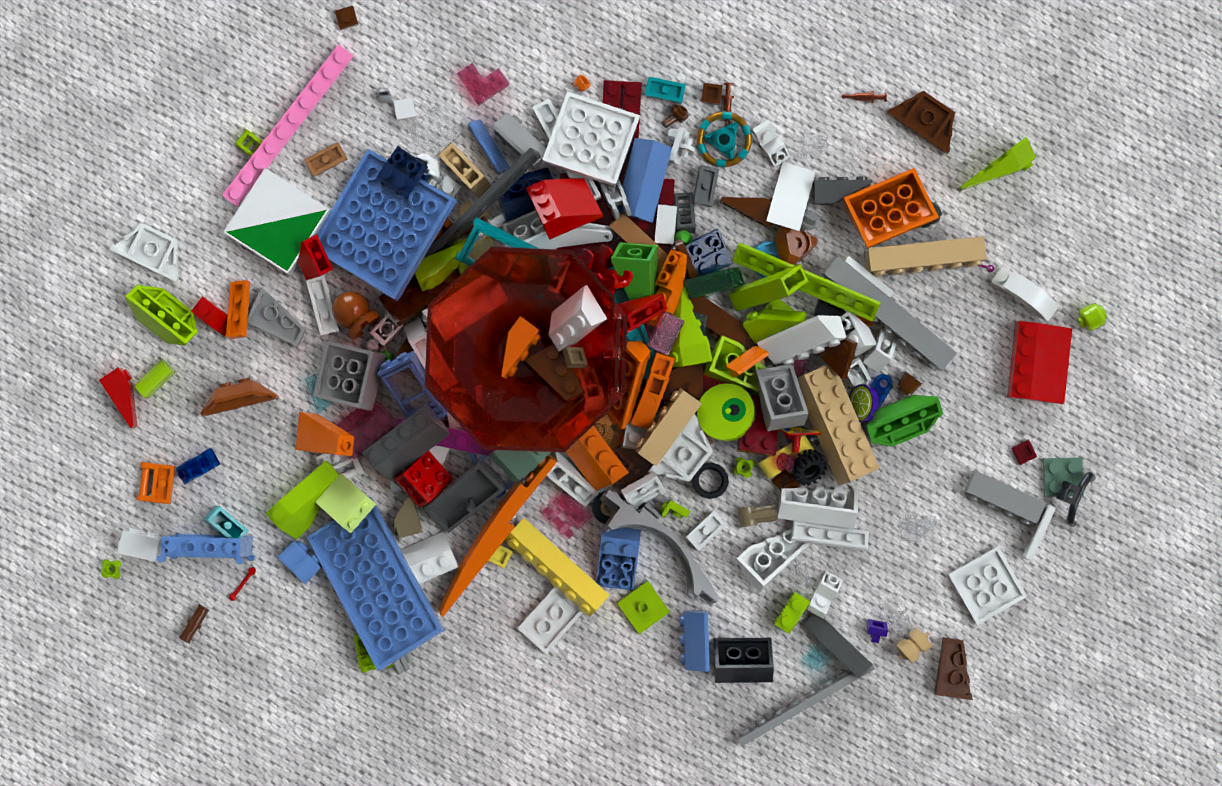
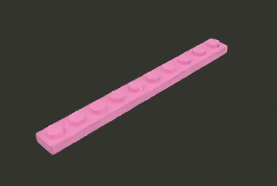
[222,44,353,207]

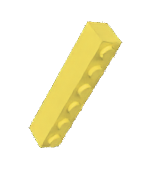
[505,518,609,617]

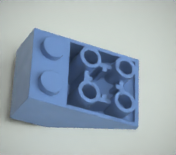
[596,525,641,591]

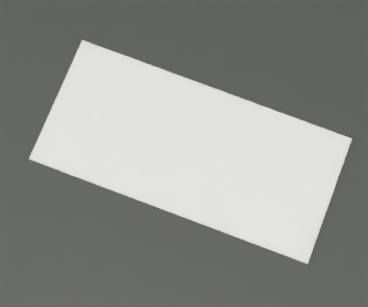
[766,162,815,231]

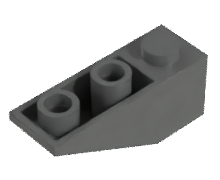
[813,176,873,205]

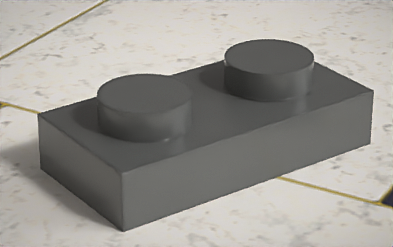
[692,165,719,207]

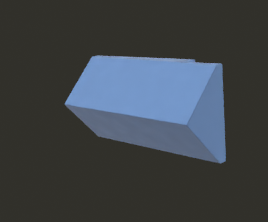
[617,138,672,223]

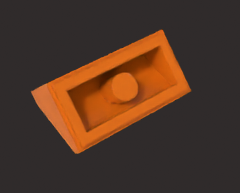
[726,346,769,378]

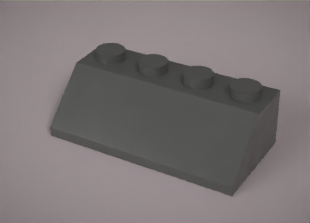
[362,403,451,479]

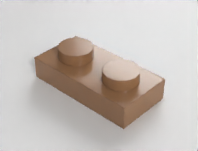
[304,142,348,177]

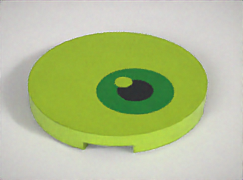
[697,383,755,441]

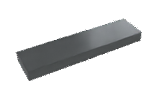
[803,614,873,679]

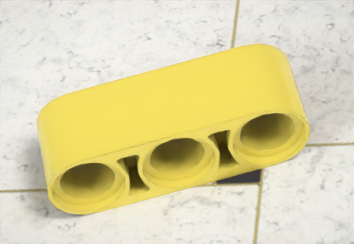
[758,435,815,479]

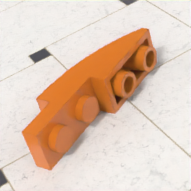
[645,249,687,329]
[630,352,675,429]

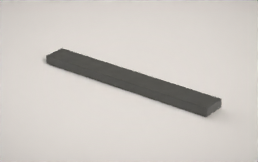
[424,147,542,258]

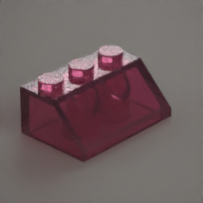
[336,399,397,462]

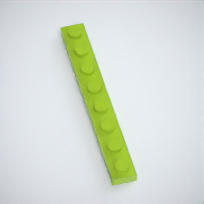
[732,242,881,322]

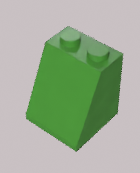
[611,242,658,301]

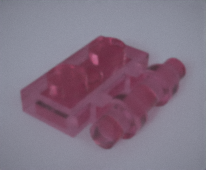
[543,491,593,539]

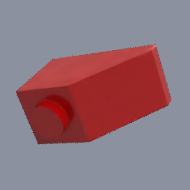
[298,234,333,280]
[191,296,228,336]

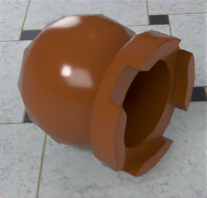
[332,291,381,341]

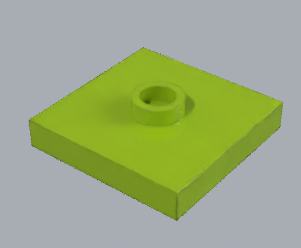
[617,580,670,634]

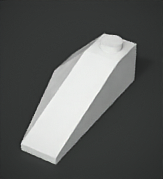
[736,529,810,593]

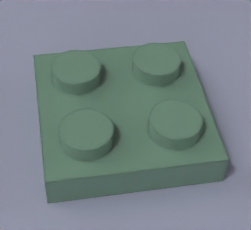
[1043,458,1084,497]

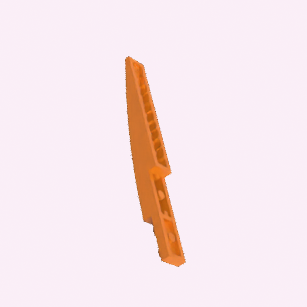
[438,454,557,617]

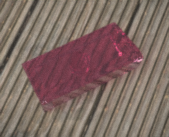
[647,311,684,355]

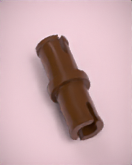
[179,604,210,644]

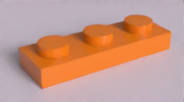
[226,280,250,339]

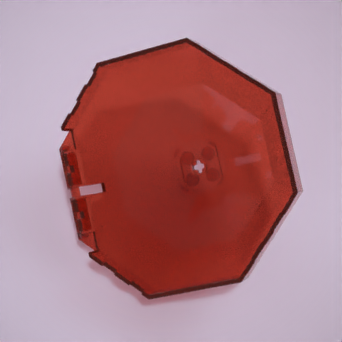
[424,246,628,452]

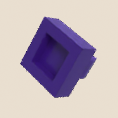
[867,619,888,643]

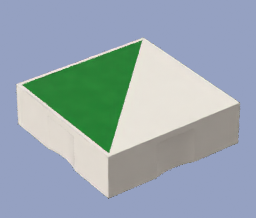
[223,168,331,275]

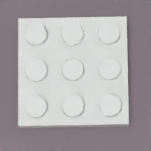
[947,546,1027,625]

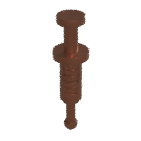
[722,83,734,126]
[842,91,887,103]

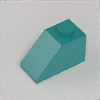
[203,506,249,545]

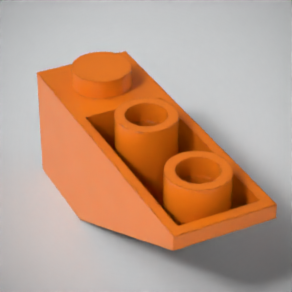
[501,316,542,379]

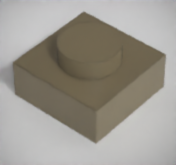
[563,347,588,368]

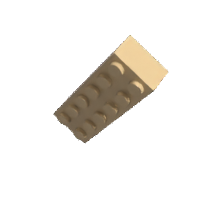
[864,236,987,277]
[797,365,880,486]

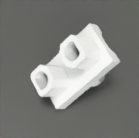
[668,127,695,165]

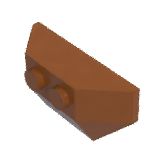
[201,378,279,416]

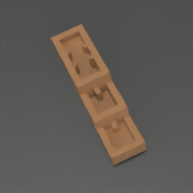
[609,212,668,274]

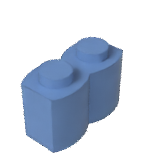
[278,540,322,584]

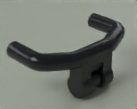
[1056,472,1096,527]

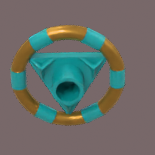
[696,111,752,168]

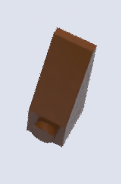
[719,197,773,229]

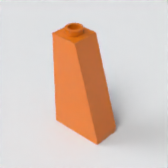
[295,412,354,456]

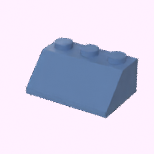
[680,610,710,672]

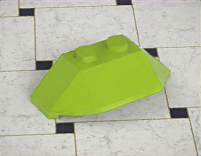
[125,284,198,346]

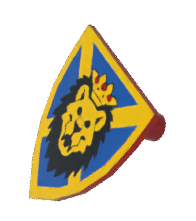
[779,426,821,453]

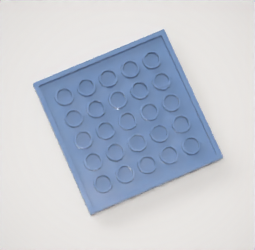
[317,149,458,301]

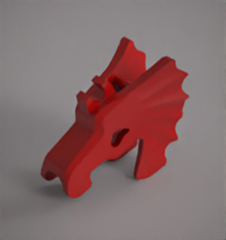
[565,245,633,305]

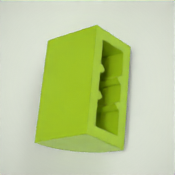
[135,358,176,399]

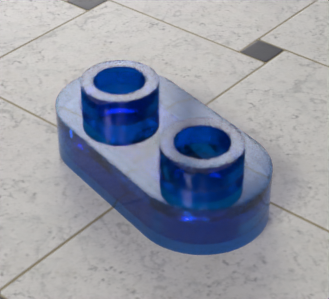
[870,374,893,408]

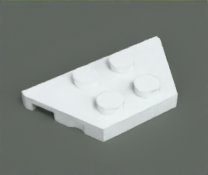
[110,223,179,282]
[648,414,713,482]

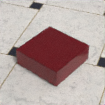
[1011,440,1037,465]

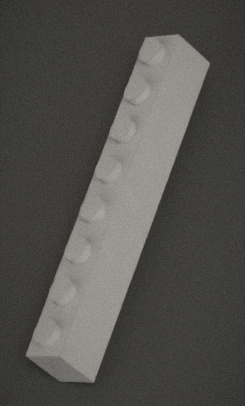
[821,256,957,371]

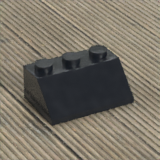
[714,638,774,683]

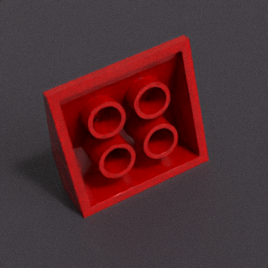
[526,178,603,240]

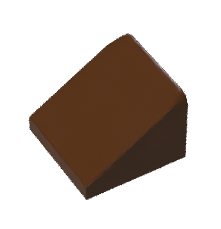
[771,469,800,491]

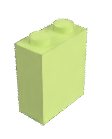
[316,473,376,533]

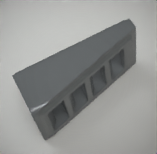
[674,192,696,233]

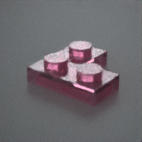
[457,63,510,106]

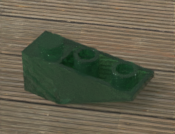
[683,267,745,299]

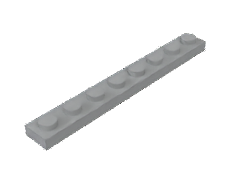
[737,661,875,747]

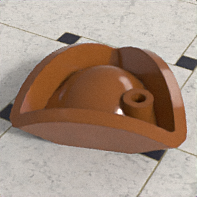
[776,225,818,266]

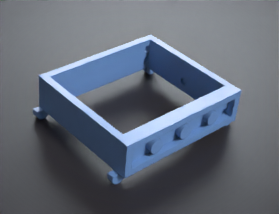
[157,534,255,564]

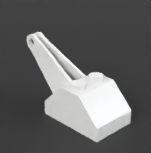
[503,211,613,257]

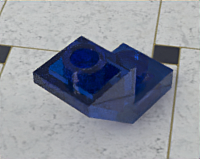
[176,447,220,485]

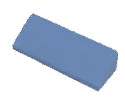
[468,120,510,175]

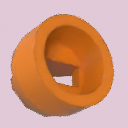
[574,75,591,92]

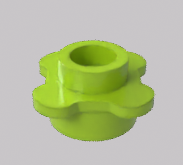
[733,457,754,478]
[101,559,122,579]

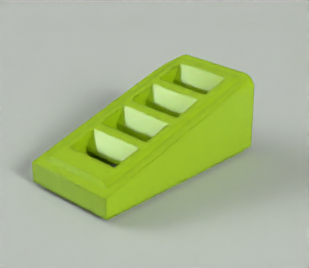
[235,129,263,156]

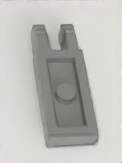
[598,178,631,220]

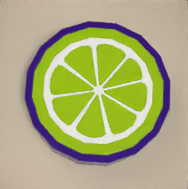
[849,384,878,422]

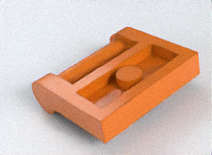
[136,462,176,504]

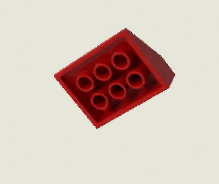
[1007,321,1073,404]

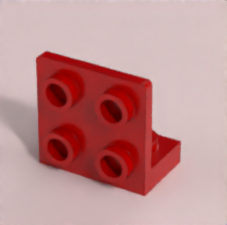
[394,451,453,508]

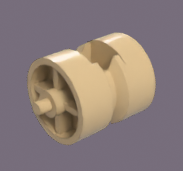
[896,628,932,664]

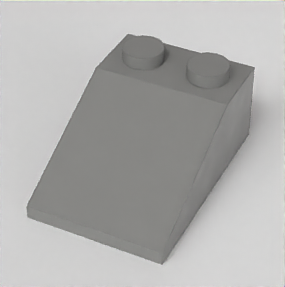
[755,364,809,431]

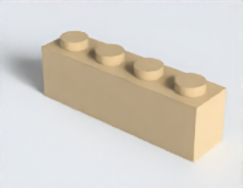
[635,388,702,466]

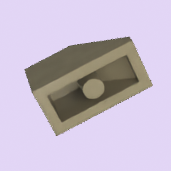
[392,496,423,538]

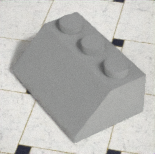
[491,113,548,171]

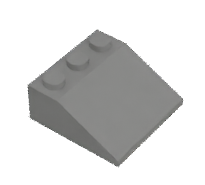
[313,340,386,411]

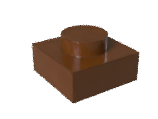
[335,6,359,30]
[701,83,723,105]

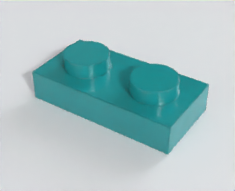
[645,77,686,104]

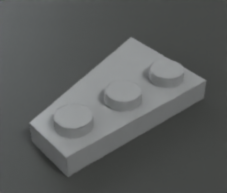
[247,288,306,347]

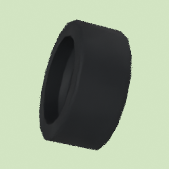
[692,463,729,499]

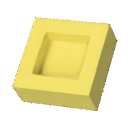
[488,545,513,569]

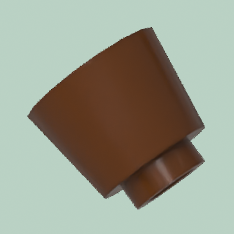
[898,371,922,396]

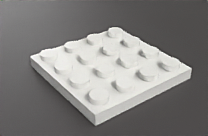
[542,92,640,187]

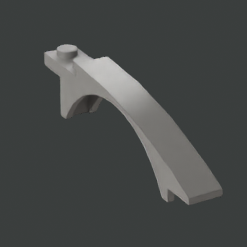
[600,490,719,604]

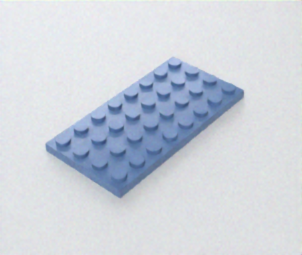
[307,497,445,671]

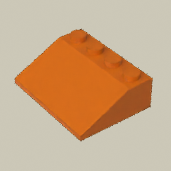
[844,168,939,249]

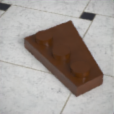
[817,337,858,379]
[934,637,973,700]

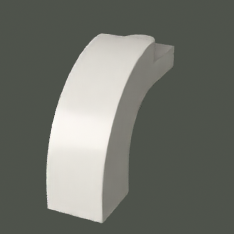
[991,267,1059,322]

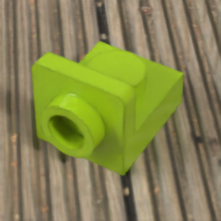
[659,500,691,519]

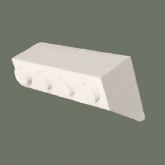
[778,486,858,529]

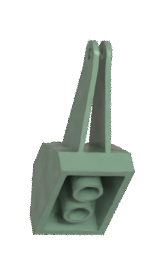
[489,396,587,484]

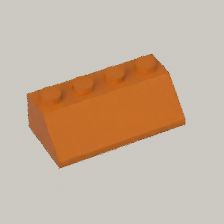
[604,341,650,429]
[553,408,629,490]

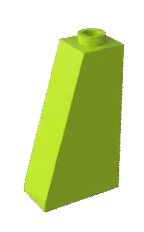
[728,264,808,312]

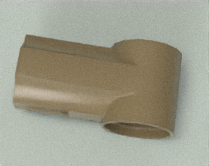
[737,504,777,527]

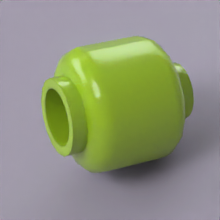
[1077,303,1108,331]

